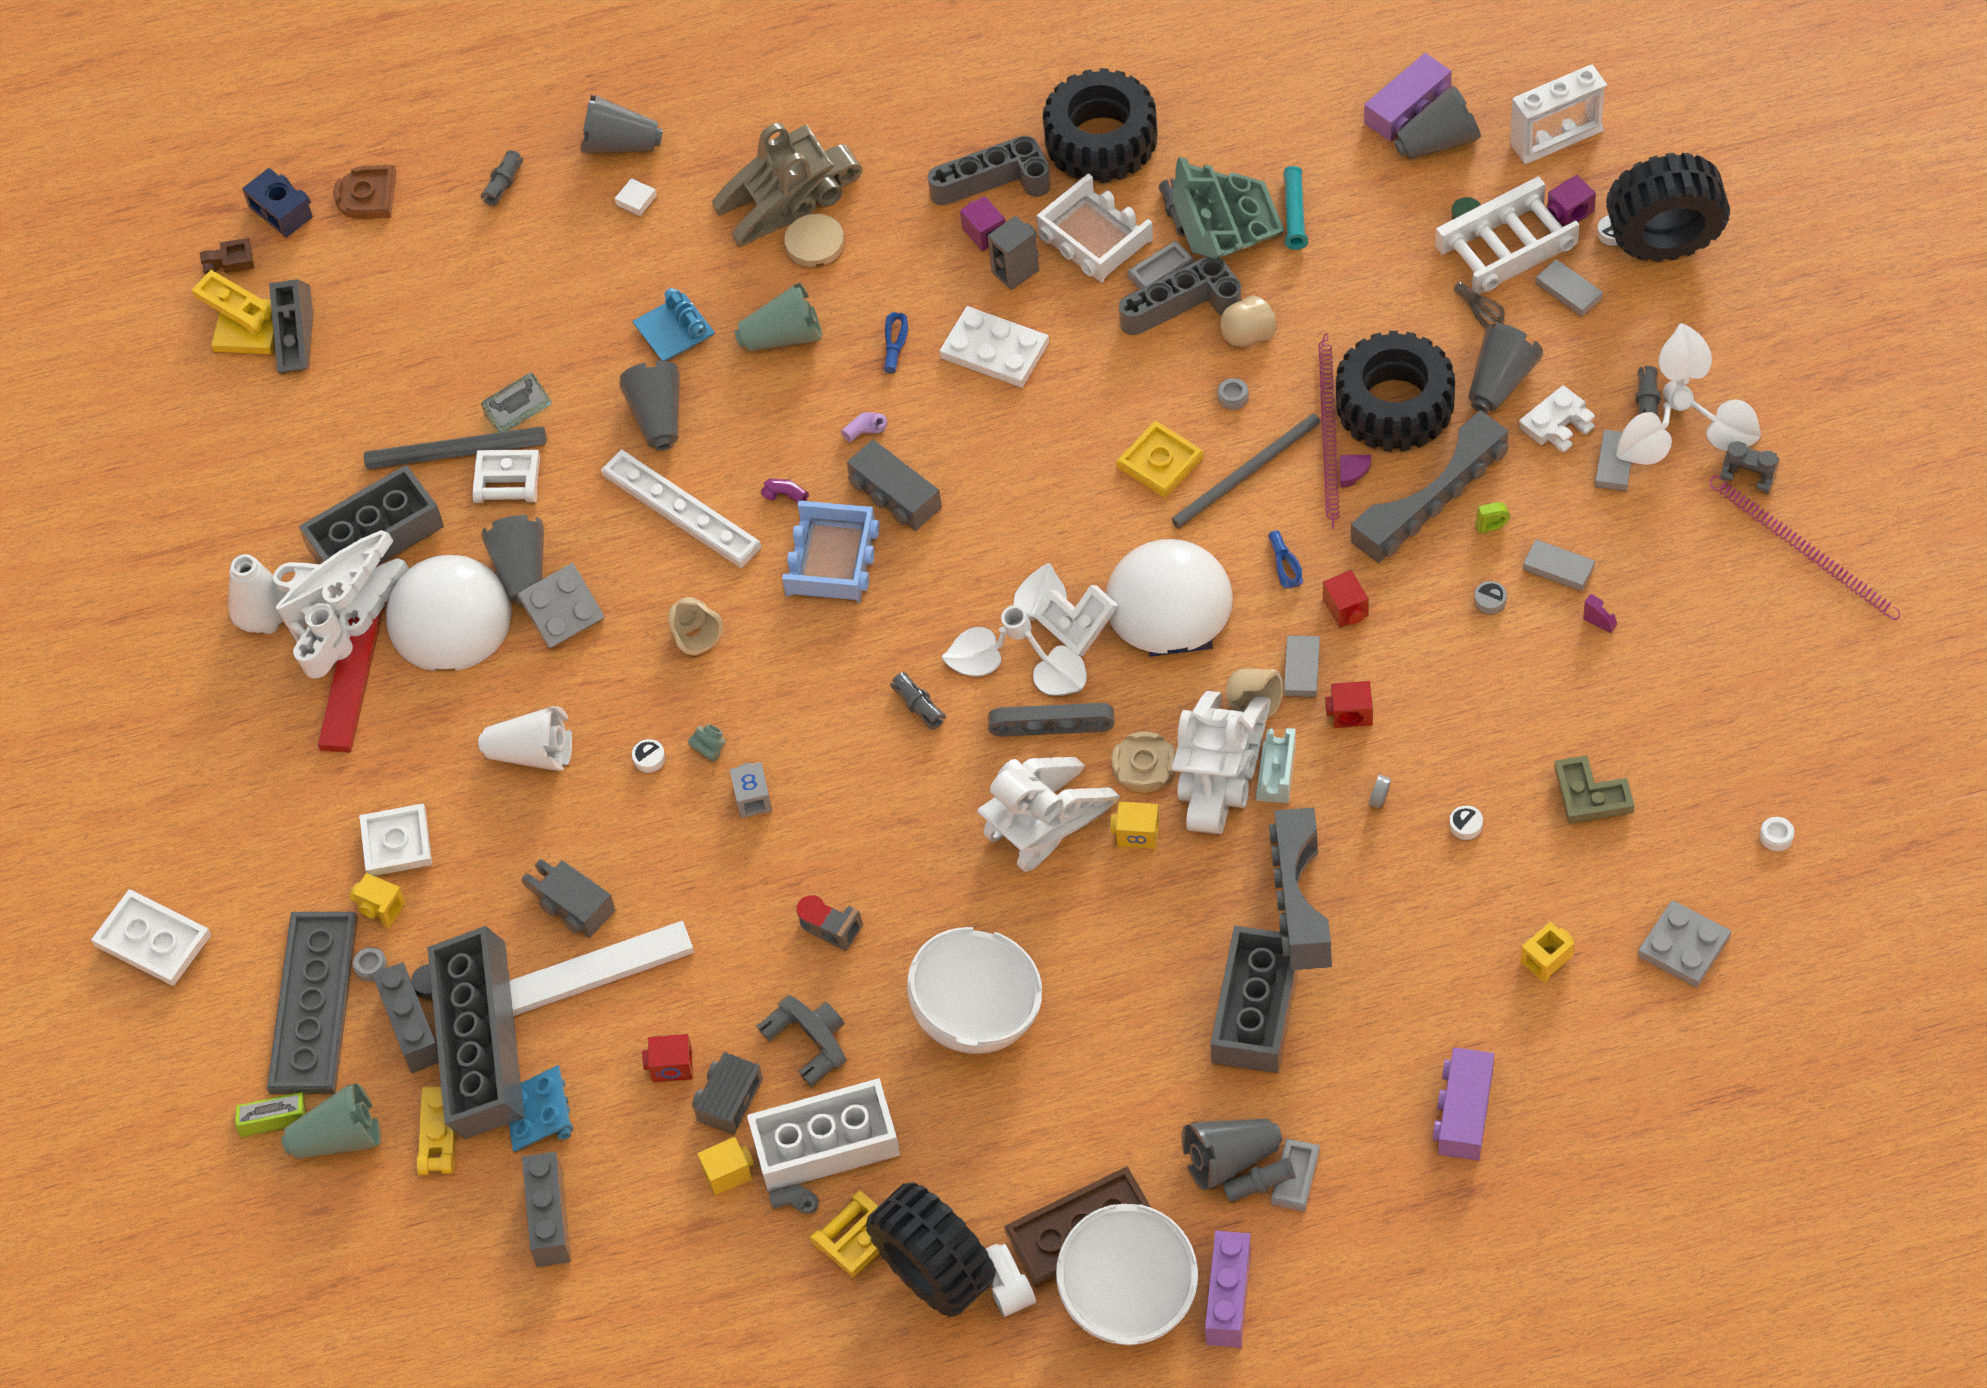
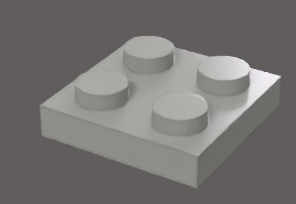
[517,563,605,649]
[1638,900,1731,988]

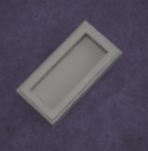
[1127,240,1194,289]
[1536,259,1603,317]
[1595,430,1631,491]
[1523,539,1595,591]
[1284,635,1320,697]
[1271,1139,1320,1212]

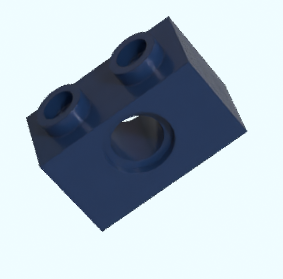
[242,168,313,238]

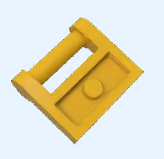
[809,1190,879,1278]

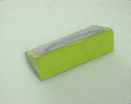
[235,1092,306,1137]

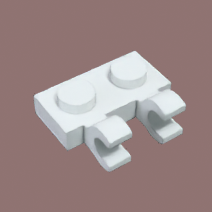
[1519,385,1595,453]

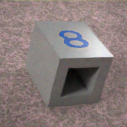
[730,762,772,818]

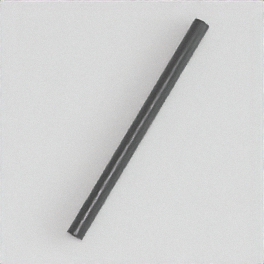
[1171,413,1320,528]

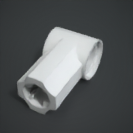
[986,1244,1036,1317]

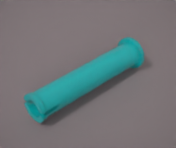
[1283,166,1308,250]

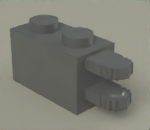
[521,859,616,938]

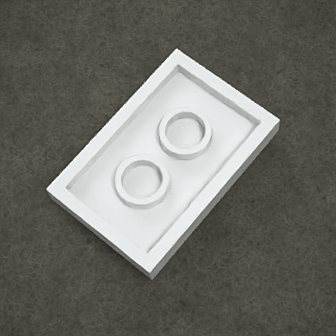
[939,306,1049,388]
[91,889,211,986]

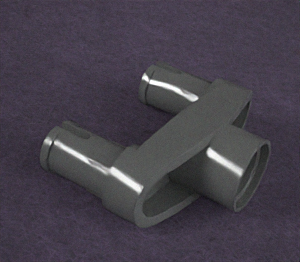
[756,995,847,1088]

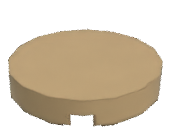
[784,214,844,267]
[1111,731,1175,793]

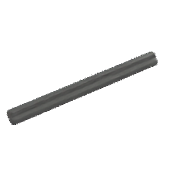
[364,426,547,469]

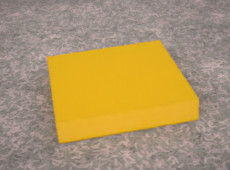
[211,299,275,354]
[1116,421,1204,498]

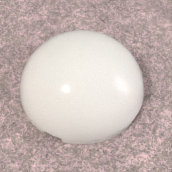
[1106,539,1233,653]
[386,555,512,671]
[907,927,1042,1054]
[1056,1204,1198,1345]

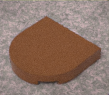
[333,165,396,219]

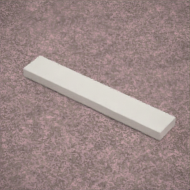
[601,449,762,568]
[510,921,694,1016]

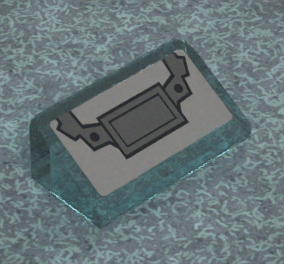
[481,372,552,432]

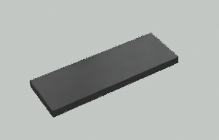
[267,912,358,1094]

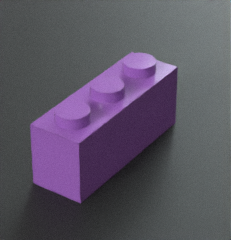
[1364,53,1452,142]
[1433,1047,1494,1160]
[1205,1231,1251,1348]

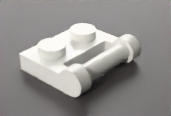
[473,450,540,503]

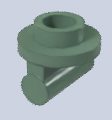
[688,724,726,762]

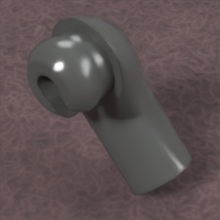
[769,1185,819,1214]

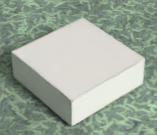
[614,178,657,216]

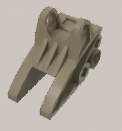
[712,123,862,248]

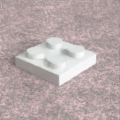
[359,803,432,876]

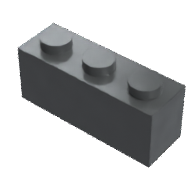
[847,439,942,531]
[372,962,439,1074]
[522,1151,571,1267]

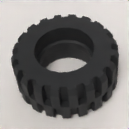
[1043,68,1158,183]
[1606,152,1730,262]
[1336,331,1455,452]
[866,1182,996,1316]

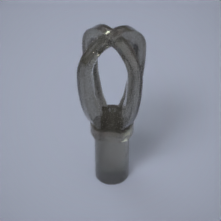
[1454,281,1505,328]

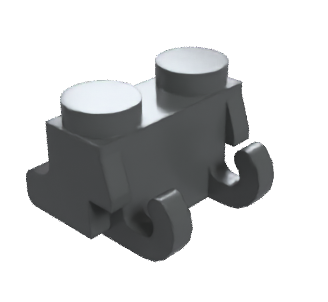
[1719,441,1780,494]

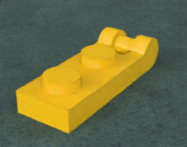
[191,270,272,335]
[417,1086,456,1175]

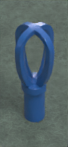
[884,312,908,373]
[1268,530,1303,589]

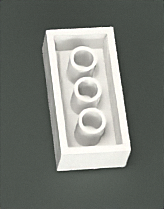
[747,1078,900,1192]

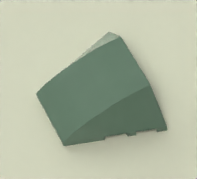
[1173,157,1284,259]

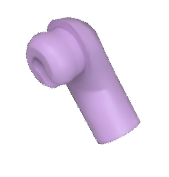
[841,412,887,442]

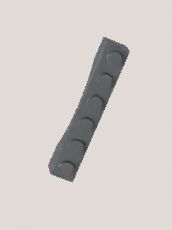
[1351,410,1509,563]
[1269,807,1332,970]

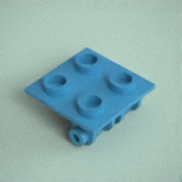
[632,288,715,361]
[508,1065,573,1152]

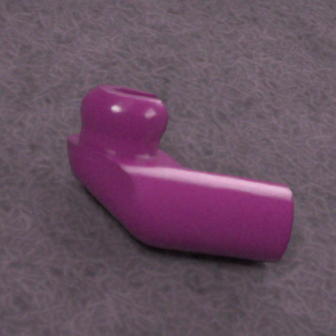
[761,478,809,503]

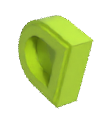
[1475,502,1510,533]

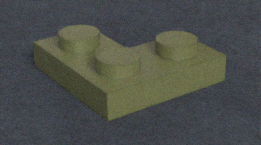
[1554,755,1634,823]

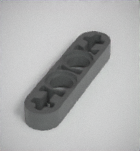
[988,703,1115,737]

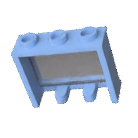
[782,501,880,603]

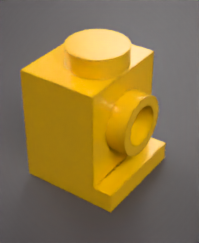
[350,873,406,929]
[1521,922,1575,984]

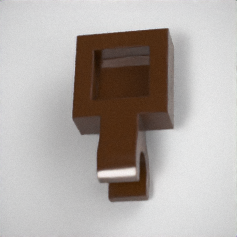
[200,238,254,274]

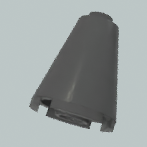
[1394,86,1481,159]
[581,94,663,154]
[1468,323,1543,413]
[619,361,680,451]
[481,515,544,607]
[1181,1118,1282,1190]

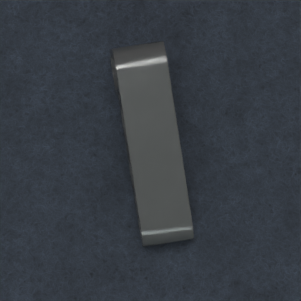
[927,136,1051,205]
[1119,257,1242,335]

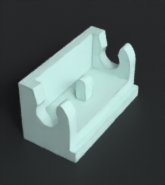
[1256,728,1296,803]

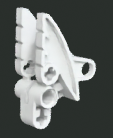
[273,530,409,679]
[1172,691,1271,834]
[977,757,1120,872]

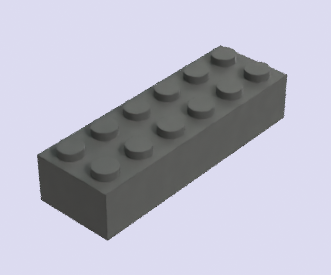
[427,926,525,1139]

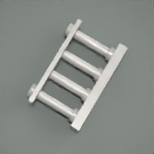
[1435,176,1579,296]

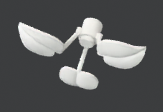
[1616,323,1761,465]
[942,563,1087,697]

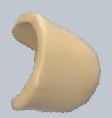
[1220,295,1276,347]
[668,597,724,656]
[1226,668,1283,717]

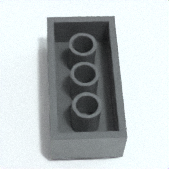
[299,465,444,565]
[1210,926,1298,1073]

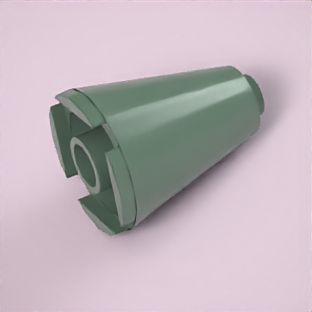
[734,282,823,351]
[281,1083,381,1159]

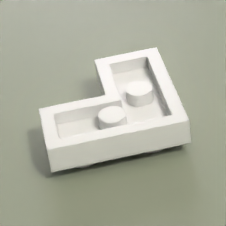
[1033,585,1119,656]

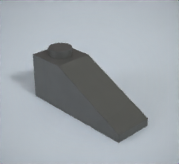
[269,279,313,373]

